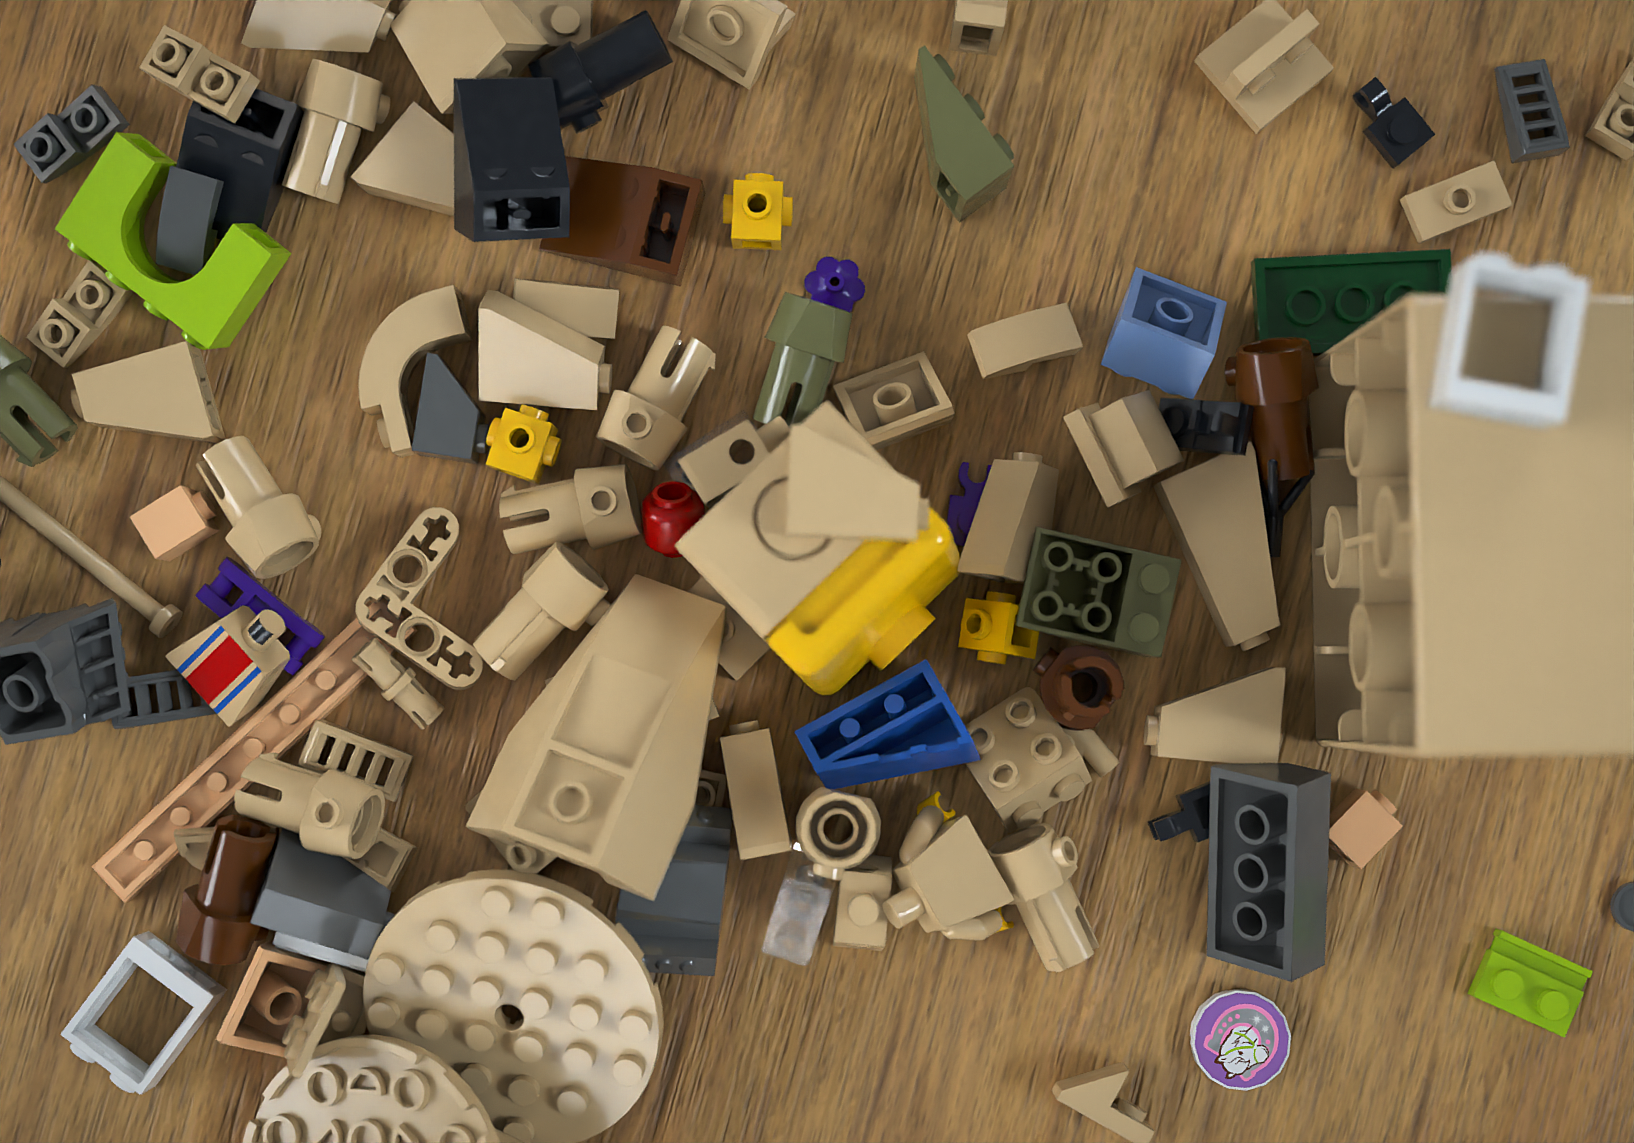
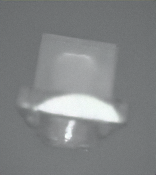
[762,842,835,966]

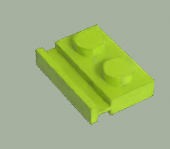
[1467,928,1593,1038]

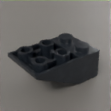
[454,76,570,242]
[176,89,304,240]

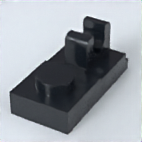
[1159,398,1254,456]

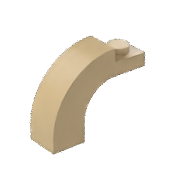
[358,285,473,458]

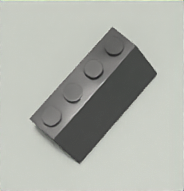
[1207,763,1331,982]

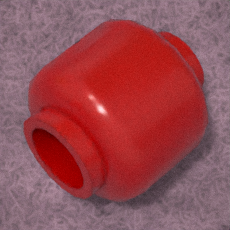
[641,481,705,558]

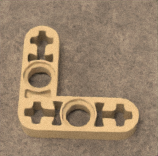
[356,507,483,690]

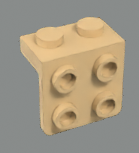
[965,687,1092,834]
[282,962,367,1078]

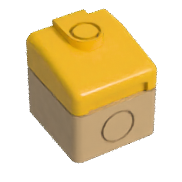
[675,401,960,695]

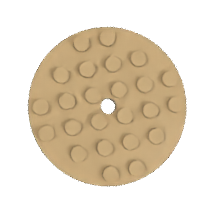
[363,870,664,1143]
[243,1035,500,1143]

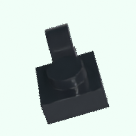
[1352,77,1436,169]
[1147,781,1210,842]

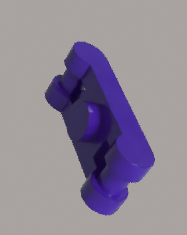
[195,557,326,675]

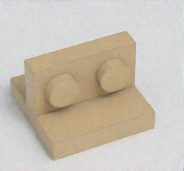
[667,0,796,89]
[1194,0,1334,134]

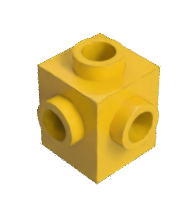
[723,173,793,250]
[486,404,562,485]
[958,591,1039,665]

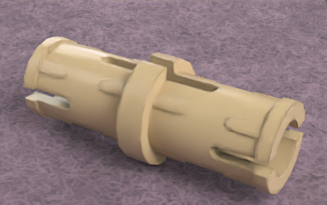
[352,637,445,730]

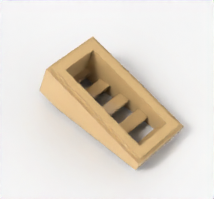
[298,720,414,802]

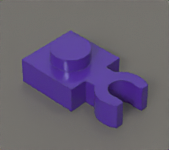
[946,462,992,547]

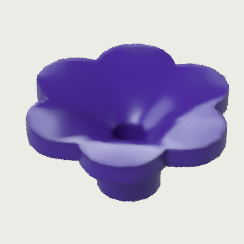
[804,256,865,312]

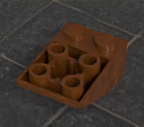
[539,156,705,287]

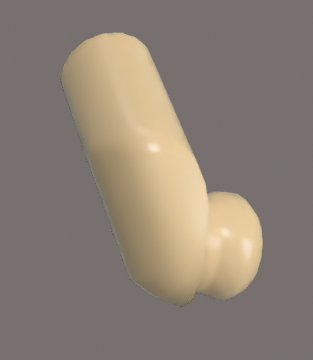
[1061,727,1119,777]

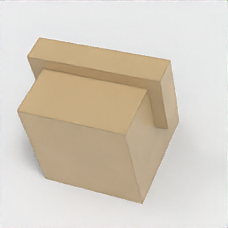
[1063,390,1184,508]

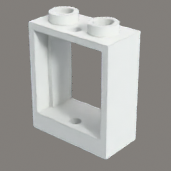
[1428,253,1589,429]
[60,931,227,1095]

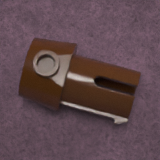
[1225,337,1319,480]
[1033,645,1125,729]
[176,814,276,965]

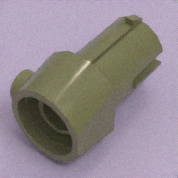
[753,292,853,429]
[0,335,78,467]

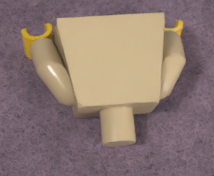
[883,791,1014,940]

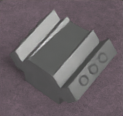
[0,598,131,745]
[615,805,733,976]

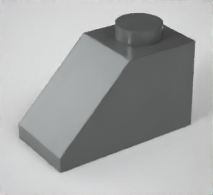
[412,353,490,464]

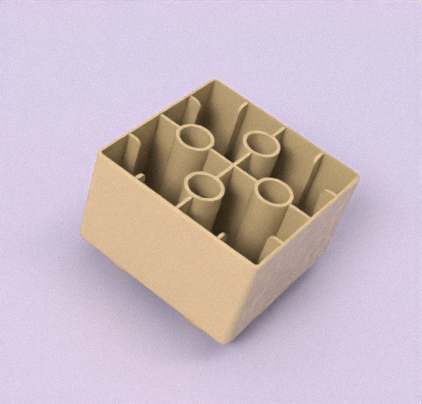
[1309,293,1634,757]

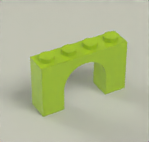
[55,132,292,350]

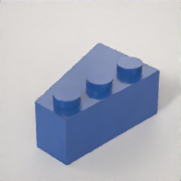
[794,659,981,789]

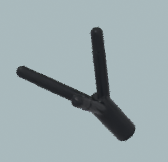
[1259,459,1315,557]

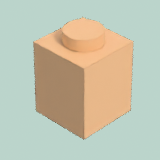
[130,485,220,562]
[1329,789,1403,869]

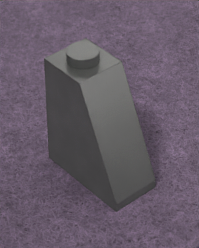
[250,828,394,960]

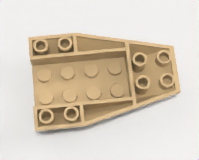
[466,574,727,901]

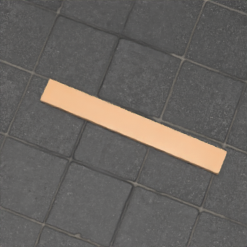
[91,598,418,903]

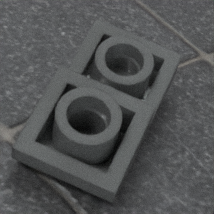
[13,84,130,183]
[156,166,224,275]

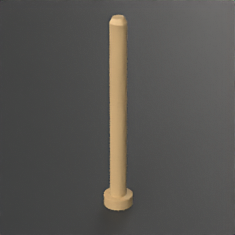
[0,476,183,638]

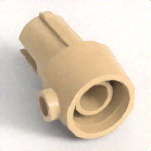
[282,59,390,204]
[596,326,716,470]
[196,436,321,579]
[499,464,642,554]
[473,541,611,681]
[235,753,385,859]
[796,787,881,880]
[987,823,1099,972]

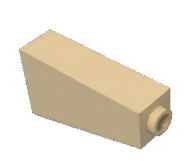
[1153,442,1280,651]

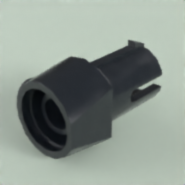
[528,10,673,134]

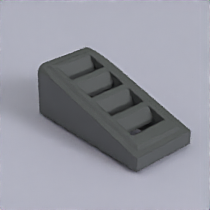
[1494,59,1570,163]
[112,670,217,729]

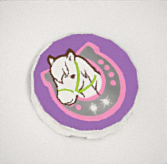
[1190,989,1291,1091]

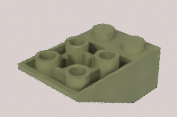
[914,45,1014,223]
[1015,527,1182,658]

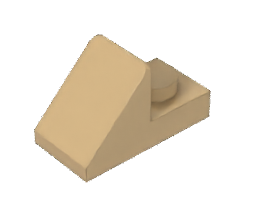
[1051,1063,1155,1143]

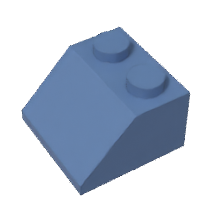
[1101,267,1227,399]

